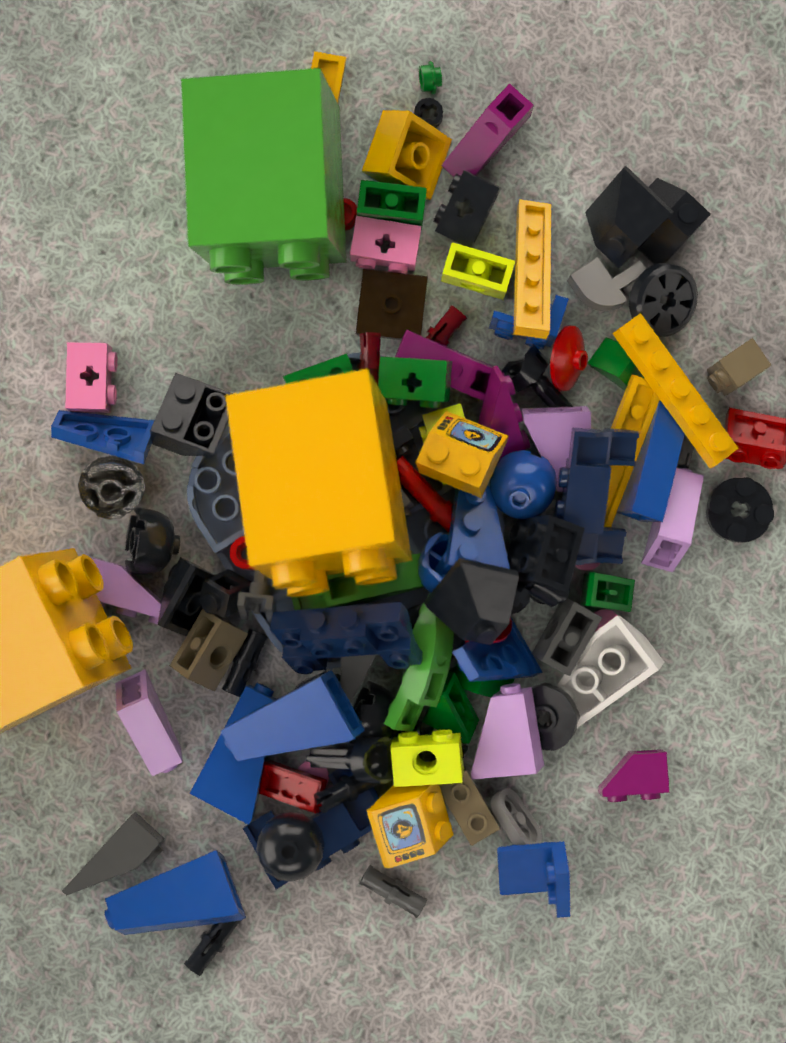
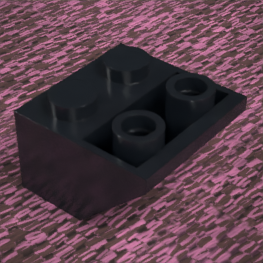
[150,372,233,456]

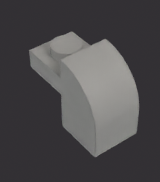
[567,257,646,311]

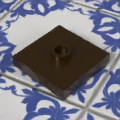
[355,269,428,340]

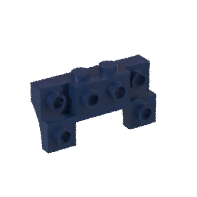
[554,427,640,565]
[270,602,423,675]
[243,769,380,889]

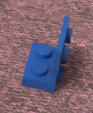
[489,295,569,350]
[497,841,570,918]

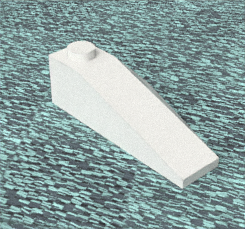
[537,614,665,728]

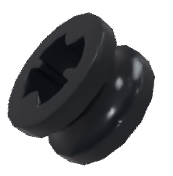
[414,98,443,128]

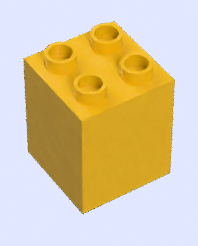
[226,369,412,597]
[0,548,133,734]

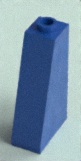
[617,400,685,522]
[221,670,365,761]
[189,682,276,825]
[104,850,246,935]

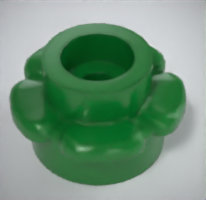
[418,61,442,94]

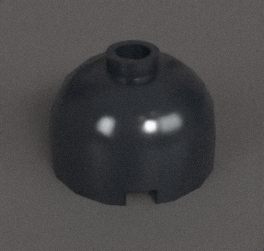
[125,507,180,575]
[345,681,401,746]
[256,812,325,882]

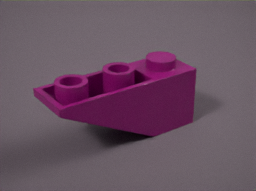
[441,83,534,177]
[395,329,505,401]
[478,365,531,461]

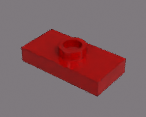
[259,760,327,814]

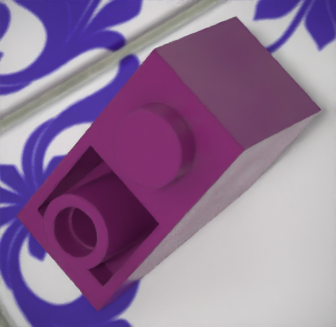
[598,749,670,802]

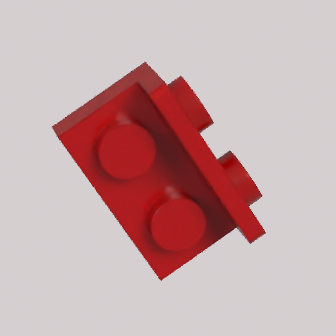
[725,407,786,469]

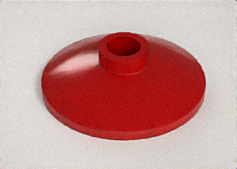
[550,325,588,392]

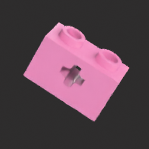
[350,216,421,274]
[65,342,118,413]

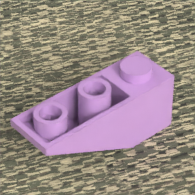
[90,557,162,624]

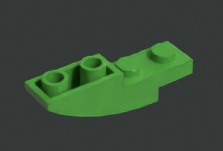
[291,553,424,610]
[384,594,454,732]

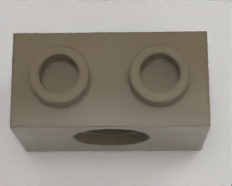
[707,338,772,396]
[169,609,248,692]
[439,766,500,846]

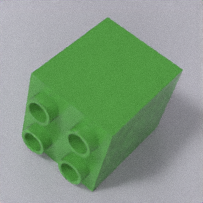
[181,68,347,285]

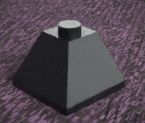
[585,166,674,268]
[639,178,711,264]
[158,557,214,637]
[424,558,519,645]

